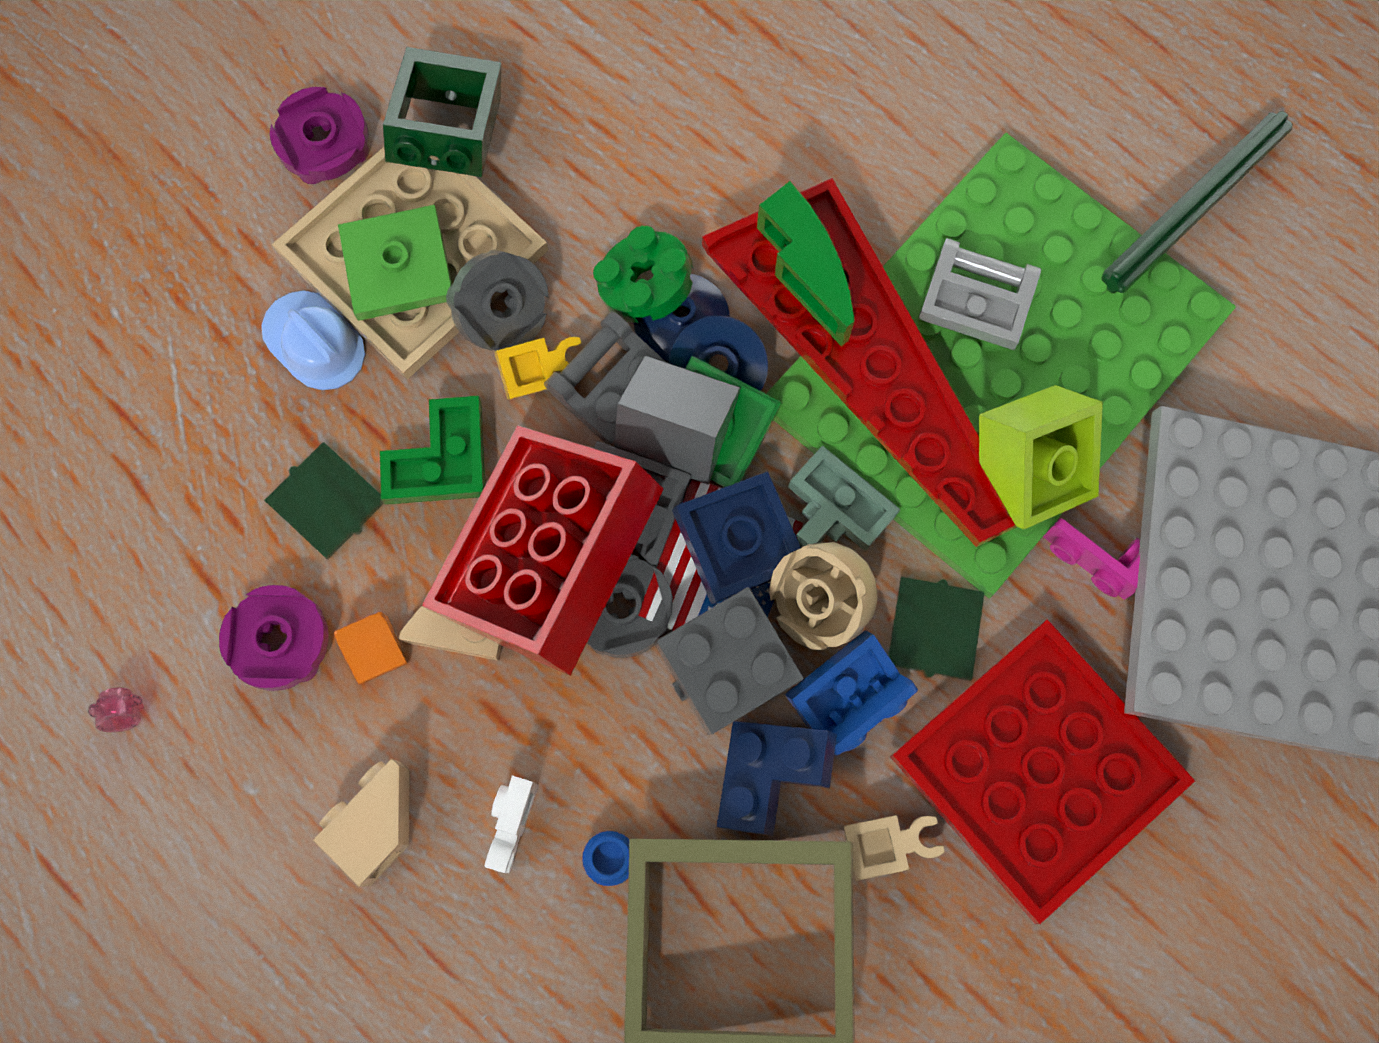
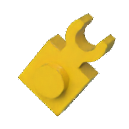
[494,337,581,400]

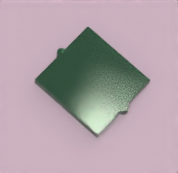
[264,442,384,560]
[888,577,985,681]

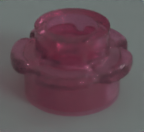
[88,687,144,733]

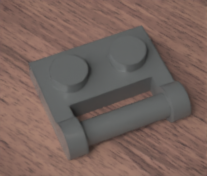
[544,312,667,445]

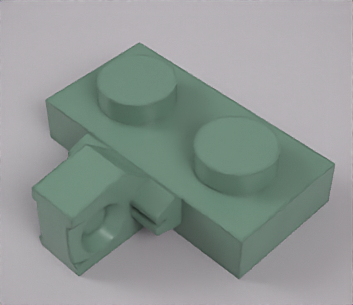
[788,445,901,552]

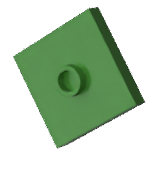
[338,205,452,321]

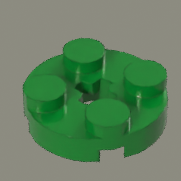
[593,225,694,323]

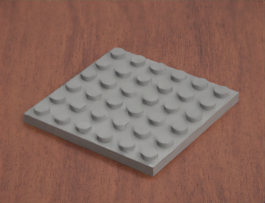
[1124,406,1379,762]

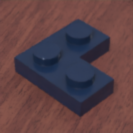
[716,721,837,836]

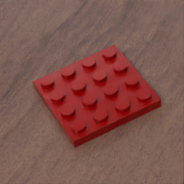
[890,619,1195,925]

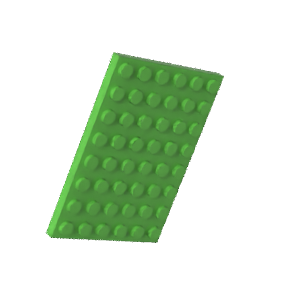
[766,132,1236,599]

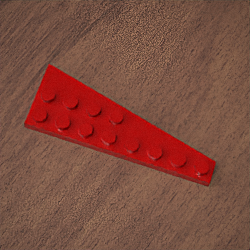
[702,178,1017,547]

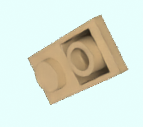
[313,759,410,886]

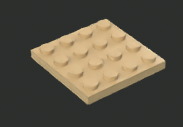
[272,120,548,380]

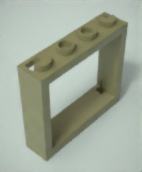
[624,839,855,1043]

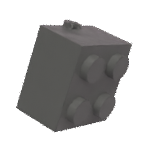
[655,587,804,735]

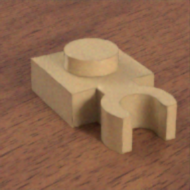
[843,815,945,881]

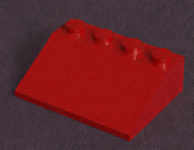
[422,425,664,676]

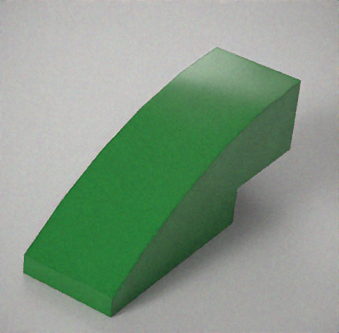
[757,181,855,346]

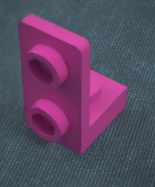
[1043,518,1140,600]

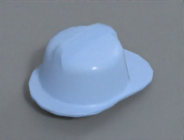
[261,291,365,390]

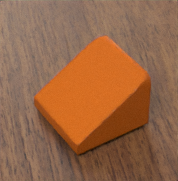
[333,612,408,685]

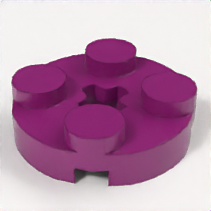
[269,86,369,184]
[219,585,329,691]

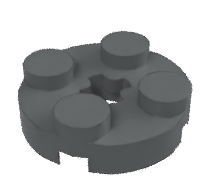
[446,249,549,351]
[587,554,673,658]

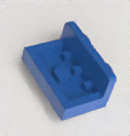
[785,630,918,755]

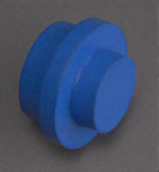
[582,831,630,886]

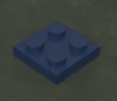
[672,471,801,605]

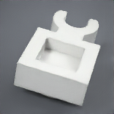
[484,776,538,873]

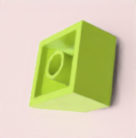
[979,385,1103,530]

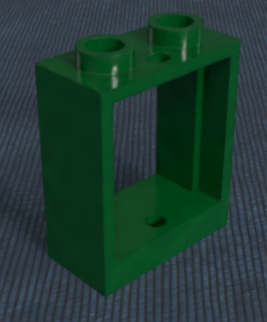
[383,47,502,177]

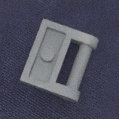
[918,238,1041,350]

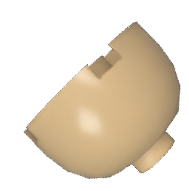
[769,542,878,650]

